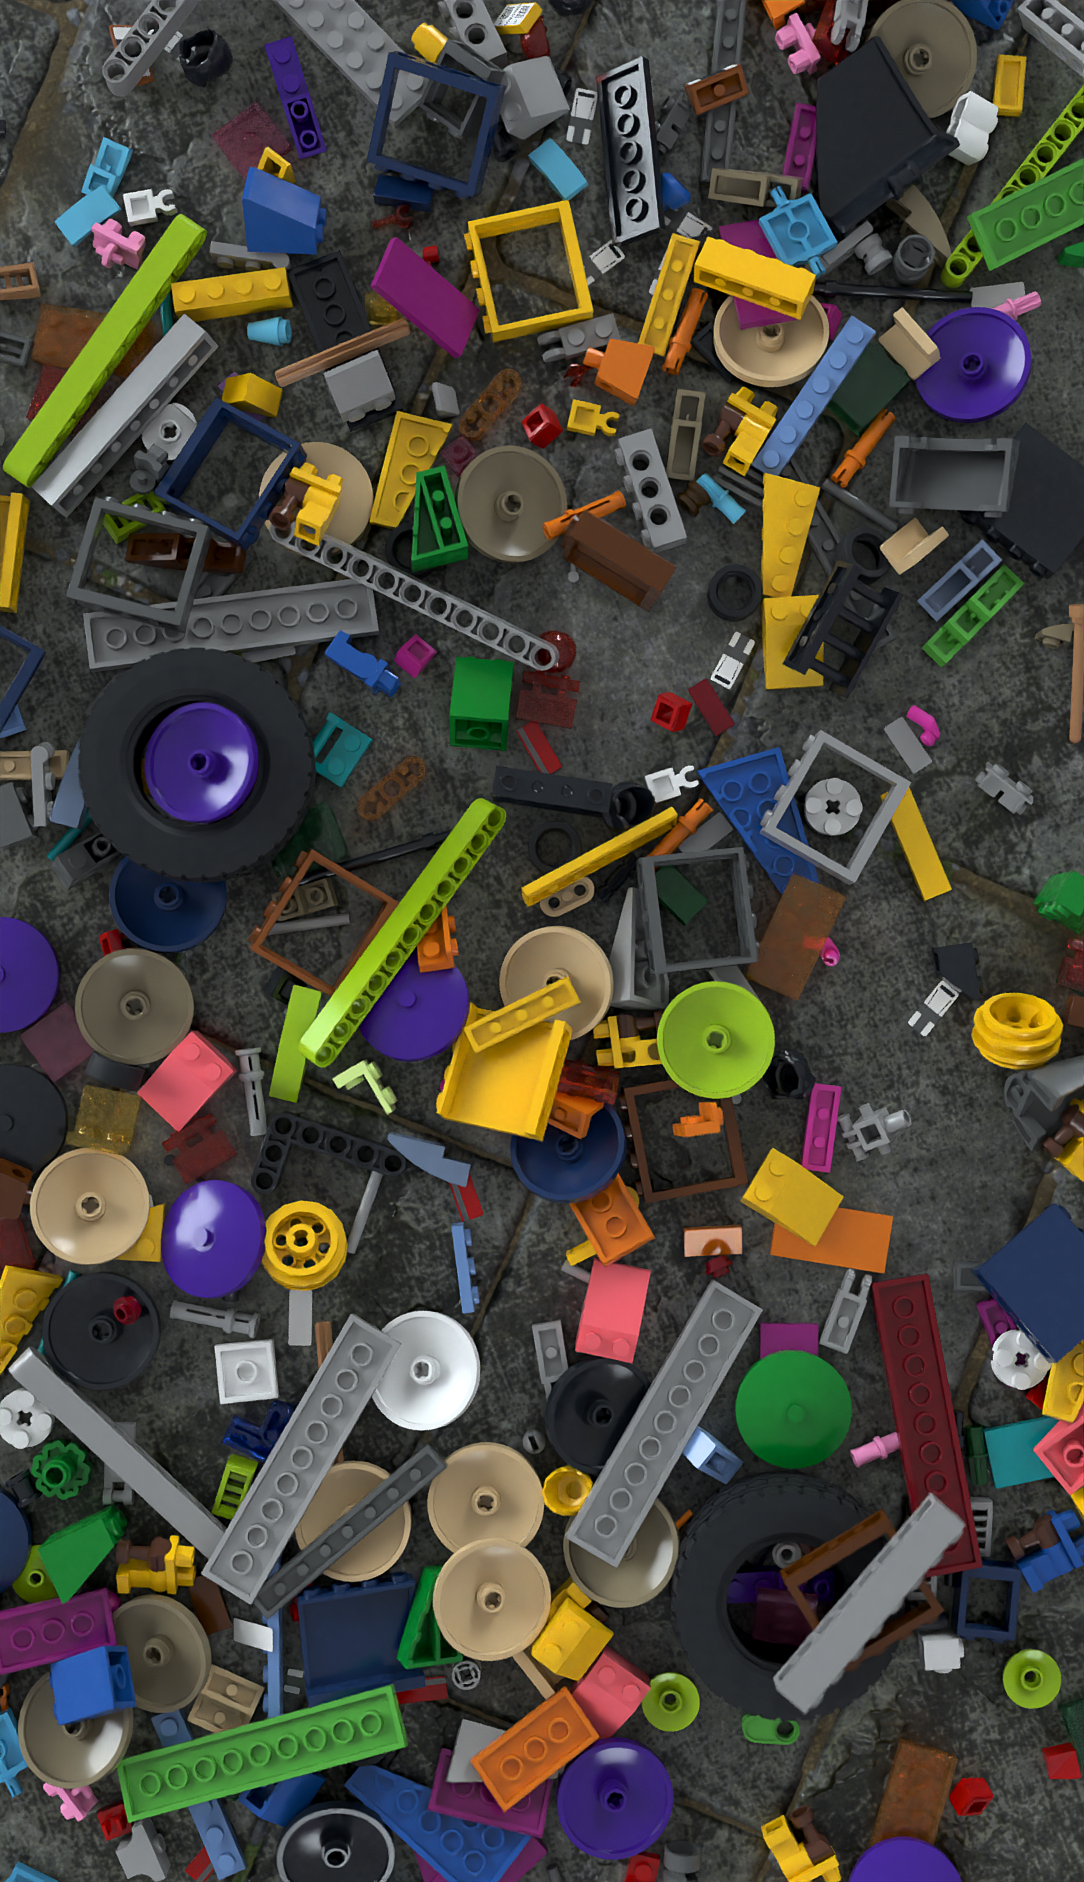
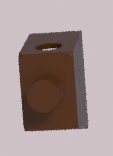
[0,1157,33,1219]

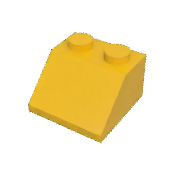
[532,1597,614,1681]

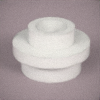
[772,1542,801,1569]

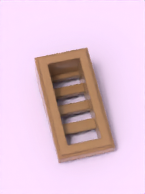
[0,262,41,300]

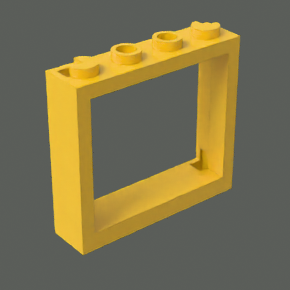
[464,200,593,342]

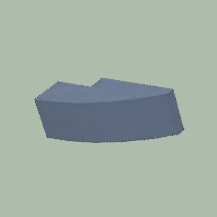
[917,539,1002,622]
[49,741,88,830]
[387,1132,472,1187]

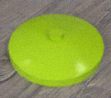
[657,981,775,1099]

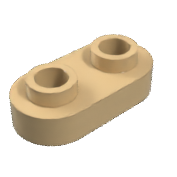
[540,877,594,917]

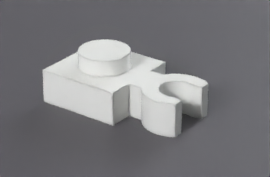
[123,189,177,226]
[644,766,699,804]

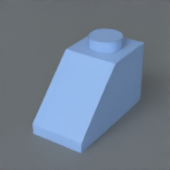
[682,1426,744,1484]

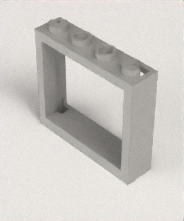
[759,730,911,885]

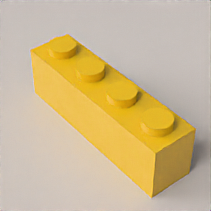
[694,237,816,320]
[171,267,293,322]

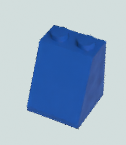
[242,167,327,255]
[49,1646,137,1726]

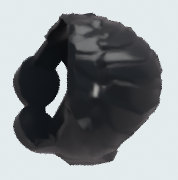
[179,29,233,87]
[602,781,656,833]
[763,1048,816,1100]

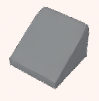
[432,382,459,419]

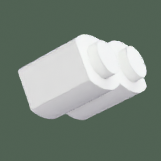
[946,91,998,166]

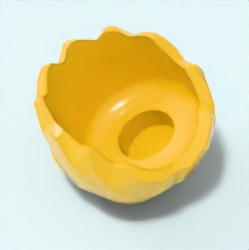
[542,1464,593,1516]

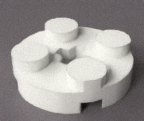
[142,403,198,463]
[804,778,863,836]
[991,1329,1052,1390]
[0,1388,55,1449]

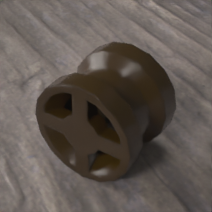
[675,481,711,518]

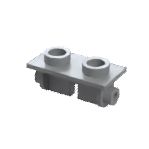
[975,762,1033,815]

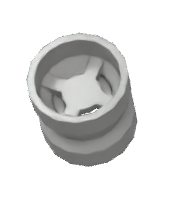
[854,233,893,275]
[452,1654,482,1690]

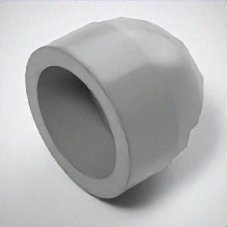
[523,1429,546,1454]

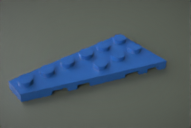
[696,747,828,921]
[344,1764,532,1882]

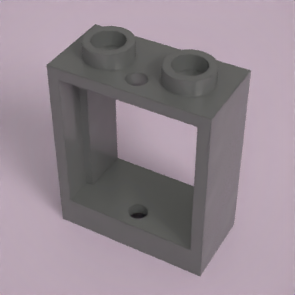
[418,39,505,139]

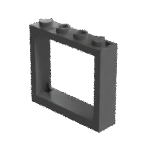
[66,497,213,633]
[636,847,760,975]

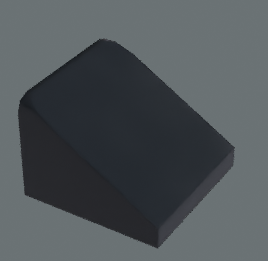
[263,966,307,1006]

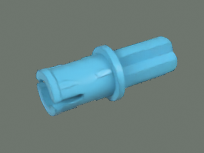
[696,473,746,524]

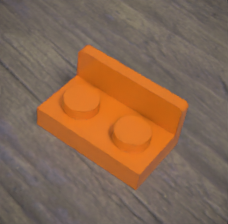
[417,906,459,973]
[672,1102,723,1137]

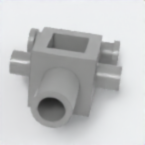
[837,1103,911,1162]

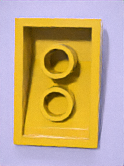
[760,595,824,690]
[740,1148,844,1247]

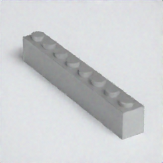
[31,314,219,518]
[773,1493,965,1713]

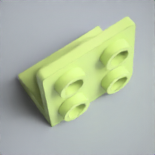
[332,1058,398,1115]

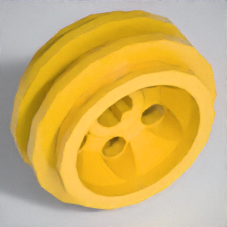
[971,993,1063,1070]
[262,1200,348,1291]

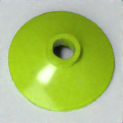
[12,1545,59,1603]
[1002,1649,1061,1709]
[642,1672,700,1732]

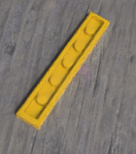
[521,807,678,907]

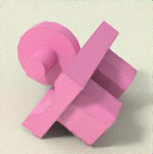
[775,13,827,75]
[91,218,146,270]
[43,1783,99,1822]

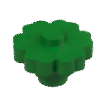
[31,1438,93,1500]

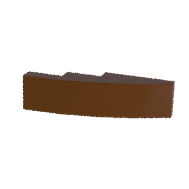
[125,533,246,573]

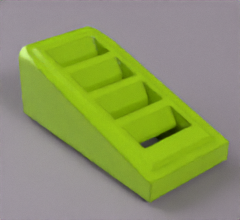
[102,491,166,544]
[211,1454,258,1520]

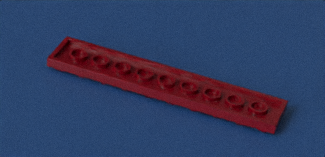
[870,1273,983,1578]

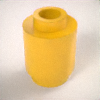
[411,22,448,63]

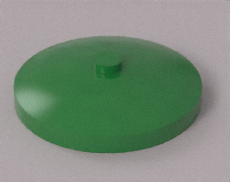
[734,1350,852,1469]

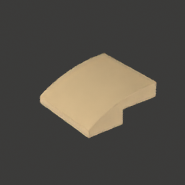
[187,1664,265,1733]

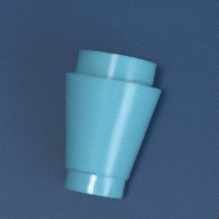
[247,316,292,346]

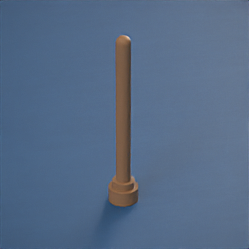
[1069,604,1084,743]

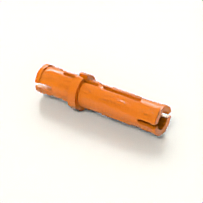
[662,288,708,375]
[831,408,896,488]
[542,491,626,540]
[646,798,714,873]

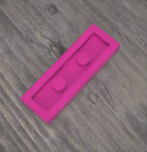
[800,1083,841,1173]

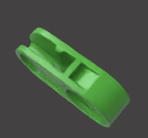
[741,1713,800,1745]

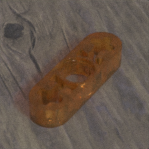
[459,369,521,442]
[357,756,427,821]

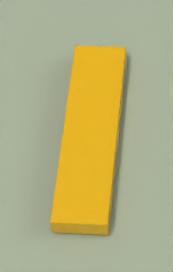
[638,233,700,357]
[880,788,952,901]
[463,976,580,1053]

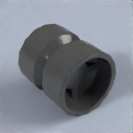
[890,234,935,286]
[663,1840,702,1882]

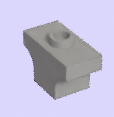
[116,1817,171,1882]

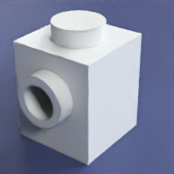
[918,1629,964,1673]

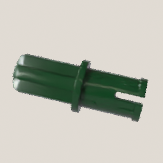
[964,1425,989,1486]

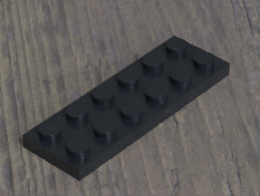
[596,56,666,247]
[287,250,403,432]

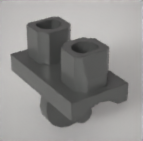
[130,444,170,495]

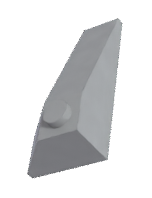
[609,887,669,1011]

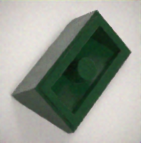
[655,866,708,926]

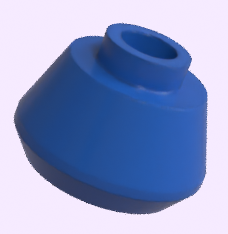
[660,172,691,211]

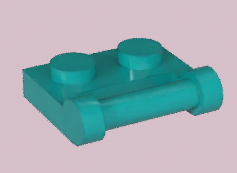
[313,712,373,788]

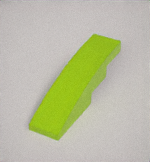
[269,985,323,1103]

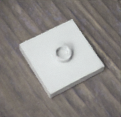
[214,1338,279,1404]

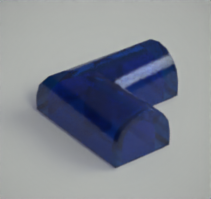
[221,1400,296,1463]

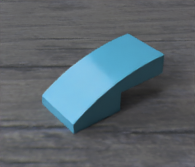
[81,137,133,197]
[528,138,588,201]
[54,185,121,246]

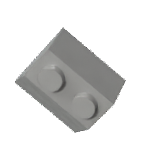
[500,56,570,140]
[323,350,396,422]

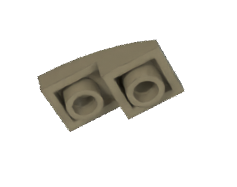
[1035,624,1074,649]
[271,878,339,922]

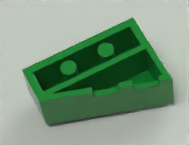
[412,465,468,573]
[1032,871,1084,936]
[396,1564,463,1669]

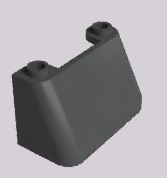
[889,436,1020,518]

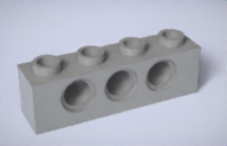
[437,0,507,78]
[1017,0,1084,78]
[614,428,687,553]

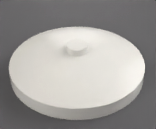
[372,1311,480,1430]

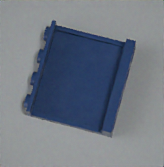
[971,1203,1084,1363]
[296,1571,426,1708]

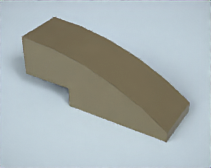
[708,168,803,207]
[885,185,952,268]
[666,388,706,481]

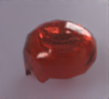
[520,15,551,60]
[538,630,576,674]

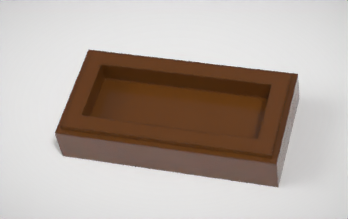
[187,1574,233,1635]

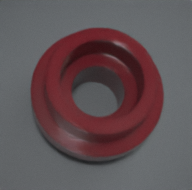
[705,1255,733,1279]
[113,1296,141,1325]

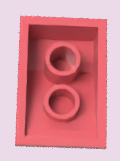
[137,1030,239,1133]
[575,1258,651,1363]
[1033,1401,1084,1495]
[569,1645,651,1741]

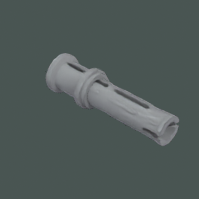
[235,1047,267,1136]
[170,1300,260,1339]

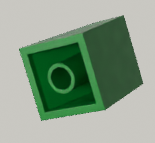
[449,656,514,751]
[38,1504,127,1604]

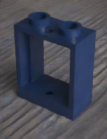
[951,1558,1021,1643]

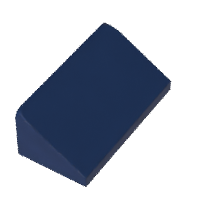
[373,174,435,213]

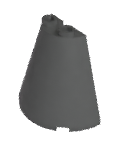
[1004,1055,1084,1151]

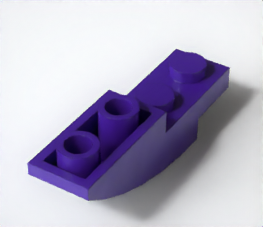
[264,36,327,160]
[727,1565,834,1604]

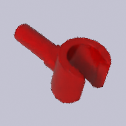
[422,245,440,266]

